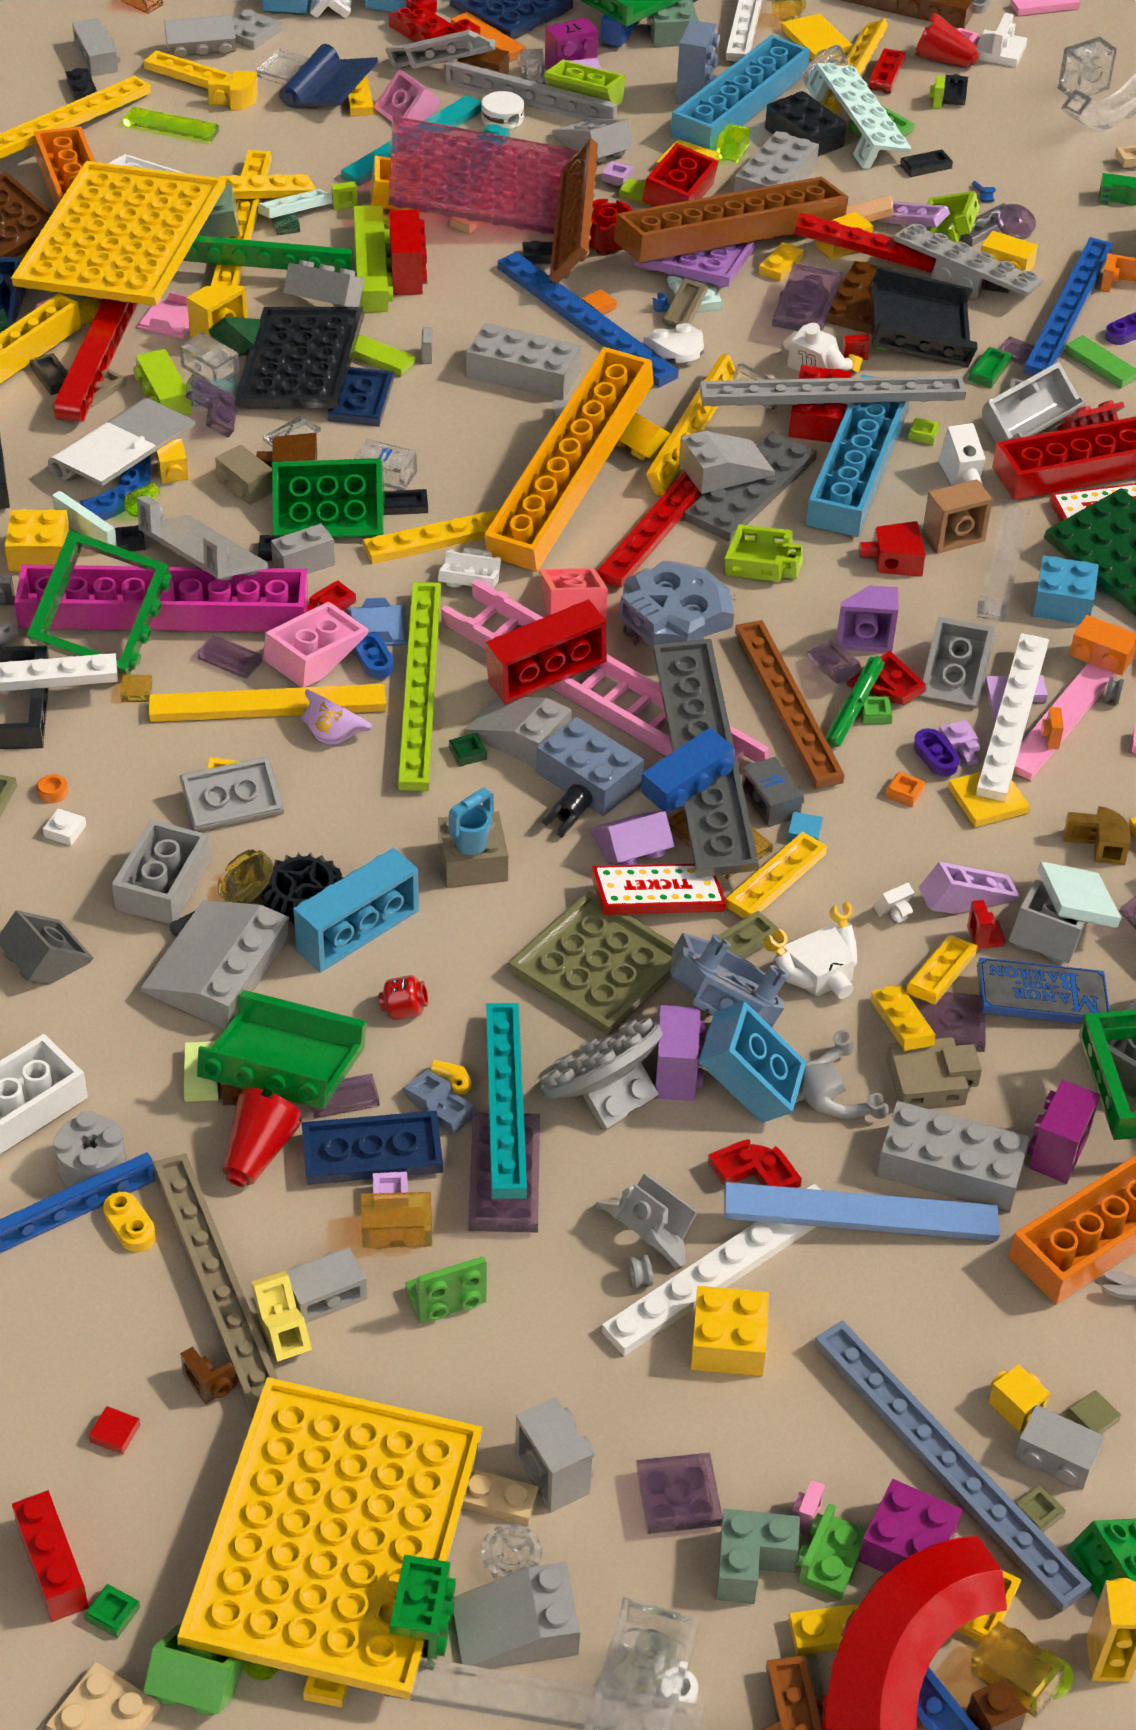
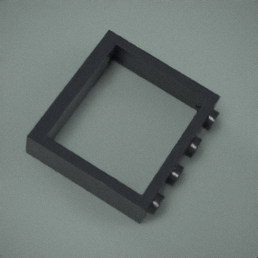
[0,646,49,749]

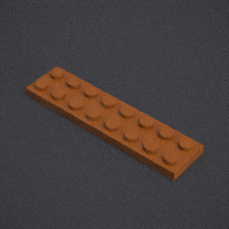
[549,138,598,284]

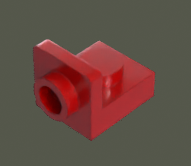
[967,900,1006,949]

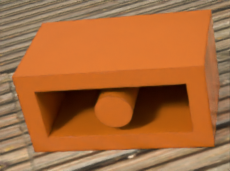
[1069,615,1136,676]

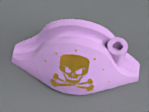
[300,689,373,745]

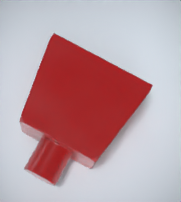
[858,521,926,577]

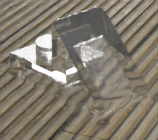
[517,49,546,85]

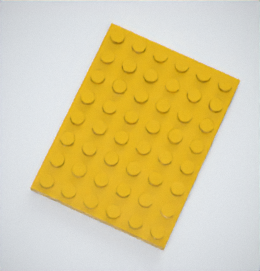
[11,161,226,306]
[177,1377,483,1700]

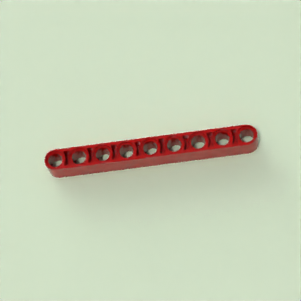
[54,299,138,422]

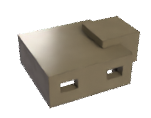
[886,1037,982,1109]

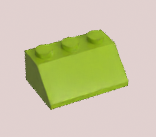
[544,60,626,106]

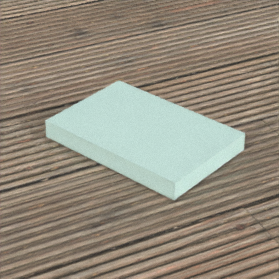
[1037,861,1121,928]

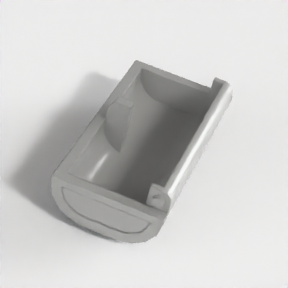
[982,362,1085,443]

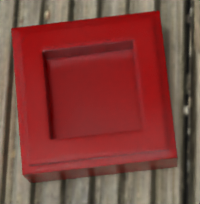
[841,334,871,360]
[89,1406,140,1455]

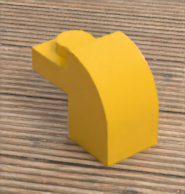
[207,71,258,111]

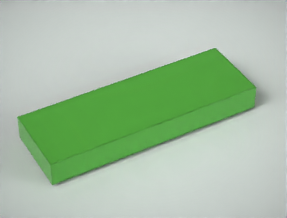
[1064,335,1136,388]

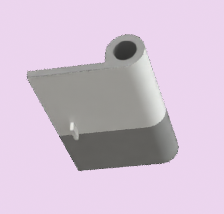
[48,398,196,486]

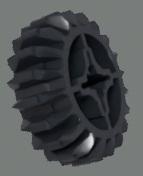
[260,852,343,928]

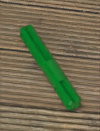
[825,656,884,748]

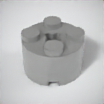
[53,1111,127,1188]

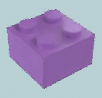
[655,1005,706,1101]

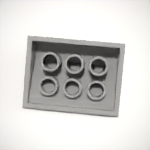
[141,900,289,1029]

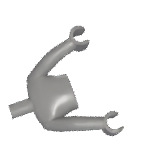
[795,1030,889,1119]

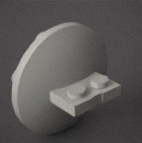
[540,1017,663,1129]

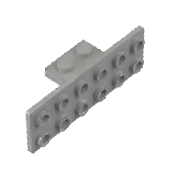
[893,223,1043,300]

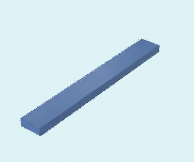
[724,1182,1000,1241]

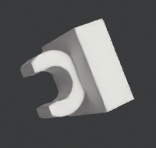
[873,883,914,924]

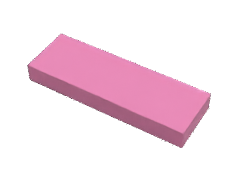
[1010,0,1080,16]

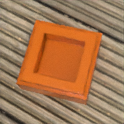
[582,289,617,314]
[885,771,926,807]

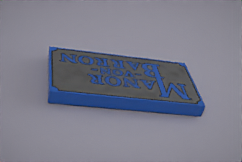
[977,957,1110,1024]

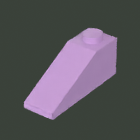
[919,862,1021,914]

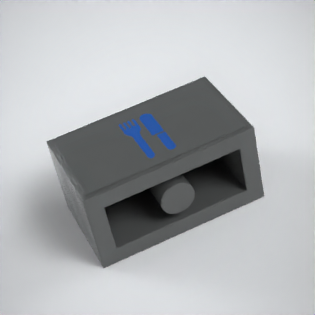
[742,757,804,827]

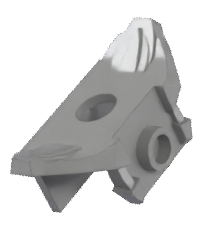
[596,1173,698,1269]

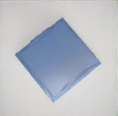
[348,597,407,646]

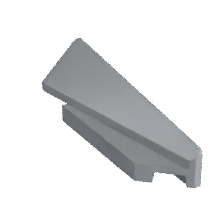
[385,30,496,69]

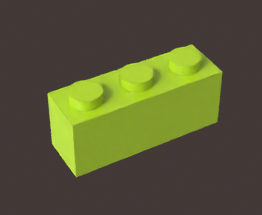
[133,348,192,415]

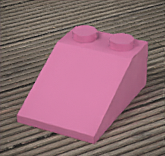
[263,602,369,688]

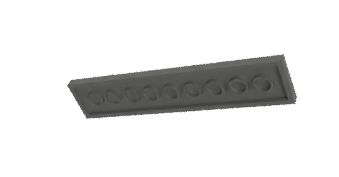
[653,639,759,877]

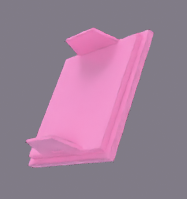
[136,293,190,339]

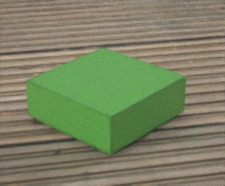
[860,696,893,724]

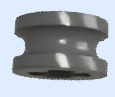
[1104,677,1124,705]

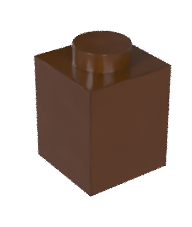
[966,1678,1027,1730]

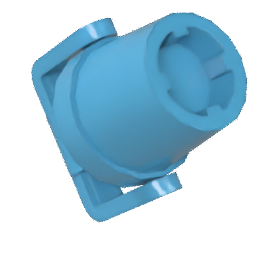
[449,787,494,855]

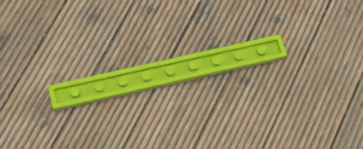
[398,582,441,791]

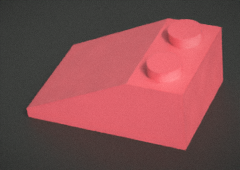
[539,568,608,622]

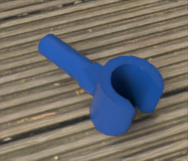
[972,181,996,202]
[652,292,670,312]

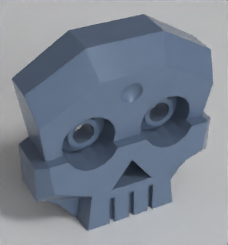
[618,561,734,647]
[670,933,789,1027]

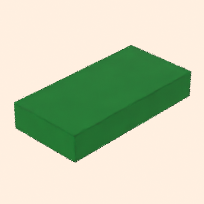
[968,347,1012,388]

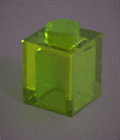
[717,123,750,163]

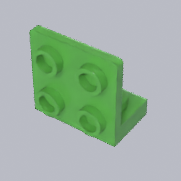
[405,1256,487,1323]

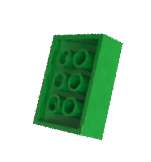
[272,458,385,538]

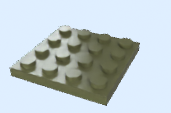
[509,891,676,1035]

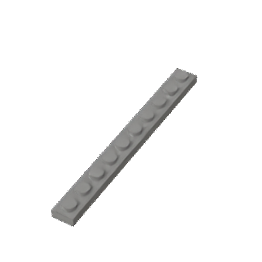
[700,376,966,407]

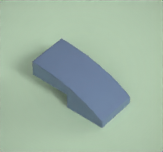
[403,1069,477,1134]

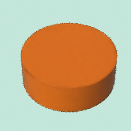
[36,774,68,803]

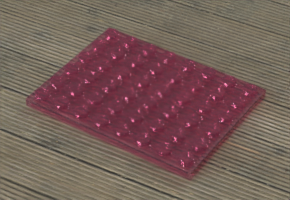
[388,116,579,234]

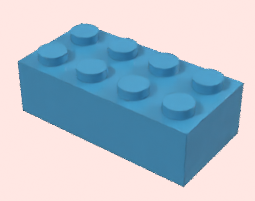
[294,847,419,973]

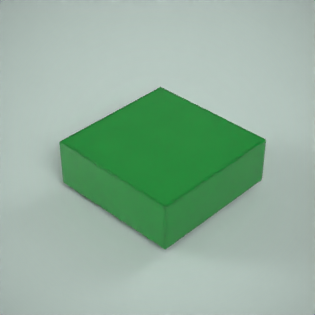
[84,1584,140,1639]

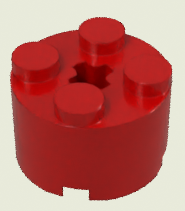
[589,198,632,255]

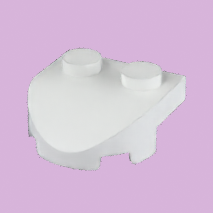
[644,323,705,363]
[438,548,501,589]

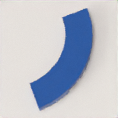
[80,455,152,521]

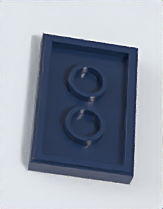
[328,367,394,427]

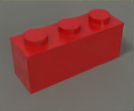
[12,1490,89,1622]

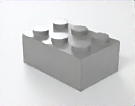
[112,820,211,924]

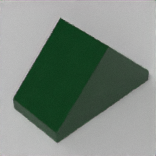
[208,317,261,358]

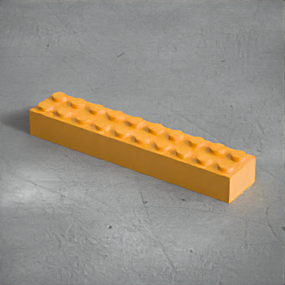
[484,347,654,572]

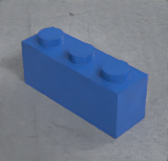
[642,727,735,814]

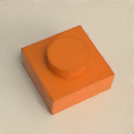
[1041,707,1064,749]

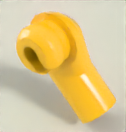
[431,1059,472,1095]

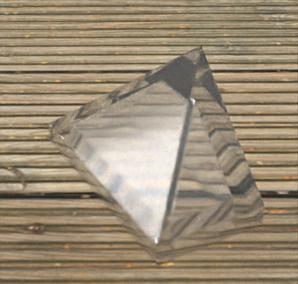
[263,415,321,447]

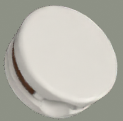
[481,91,524,129]

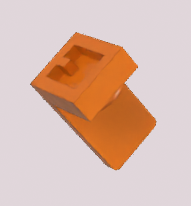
[1100,253,1136,292]

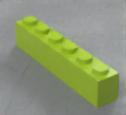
[354,205,393,312]

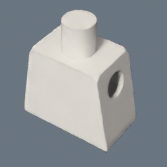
[939,423,985,485]

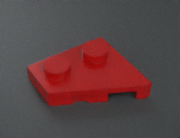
[846,651,926,705]

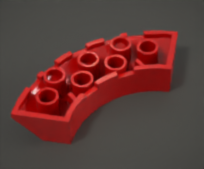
[822,1536,1007,1730]

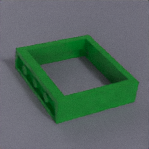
[27,530,172,677]
[1079,1009,1136,1140]

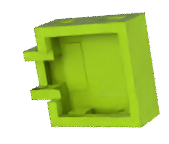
[925,191,980,243]
[724,524,803,582]

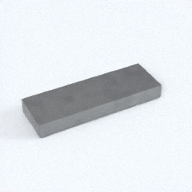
[960,203,1021,247]

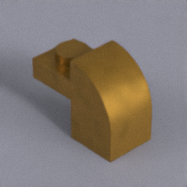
[1063,806,1131,865]

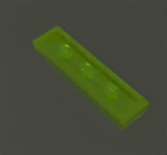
[123,107,219,143]

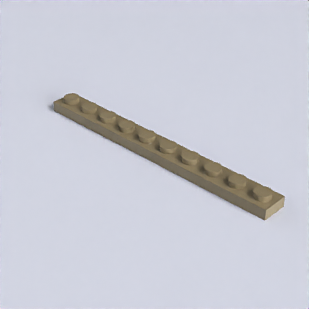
[153,1153,278,1419]

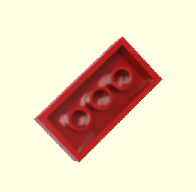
[485,599,607,705]

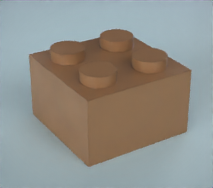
[922,479,993,554]

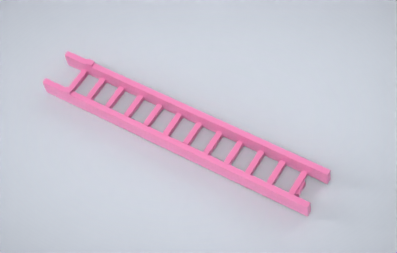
[441,579,769,766]

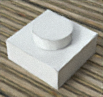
[43,809,86,846]

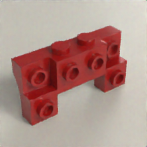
[389,0,480,62]

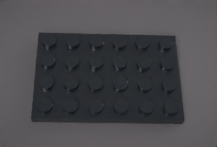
[234,307,364,409]

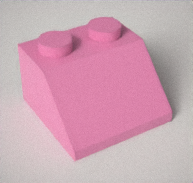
[374,68,442,130]

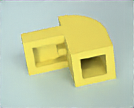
[251,1270,312,1362]

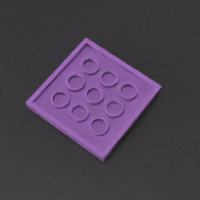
[634,240,757,287]

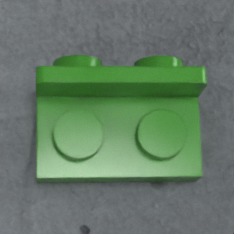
[796,1503,867,1600]

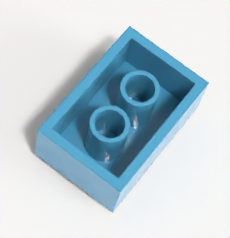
[699,1001,807,1123]

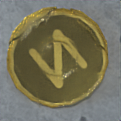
[217,849,273,904]

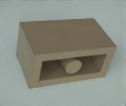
[215,445,273,505]

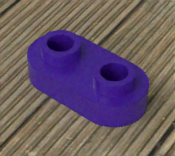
[1105,312,1136,345]
[913,728,960,777]

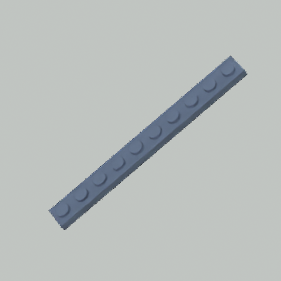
[814,1320,1092,1613]

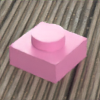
[792,1480,825,1535]

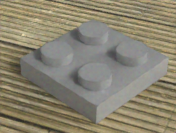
[233,9,282,49]

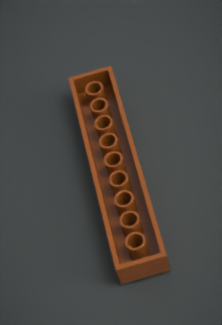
[614,176,849,263]

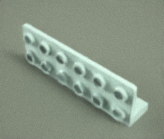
[806,63,911,169]

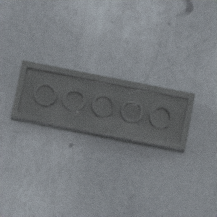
[684,431,817,542]

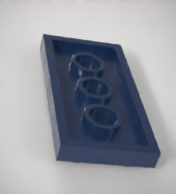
[302,1110,443,1185]

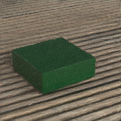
[449,733,487,767]

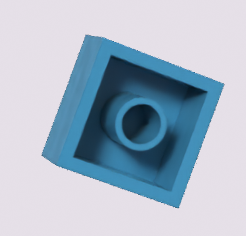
[1033,555,1099,624]

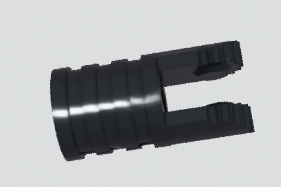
[542,784,593,838]

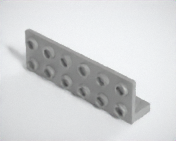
[137,496,268,580]

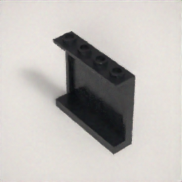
[869,266,978,367]

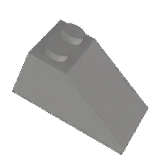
[552,119,633,162]
[679,431,775,494]
[919,617,995,708]
[465,696,572,768]
[1009,879,1086,963]
[453,1562,580,1672]

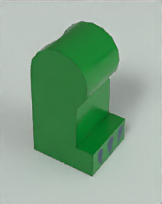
[1099,173,1136,205]

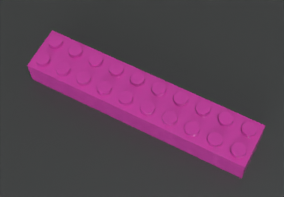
[14,565,308,632]

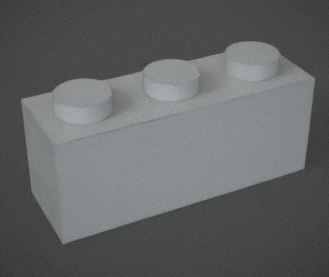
[164,15,236,57]
[72,18,121,77]
[283,260,364,307]

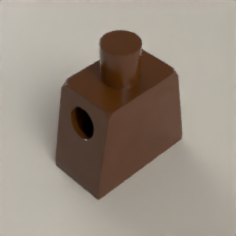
[256,433,318,467]

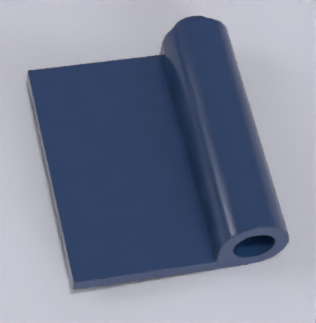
[279,44,378,107]

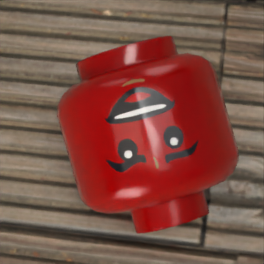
[378,975,429,1020]

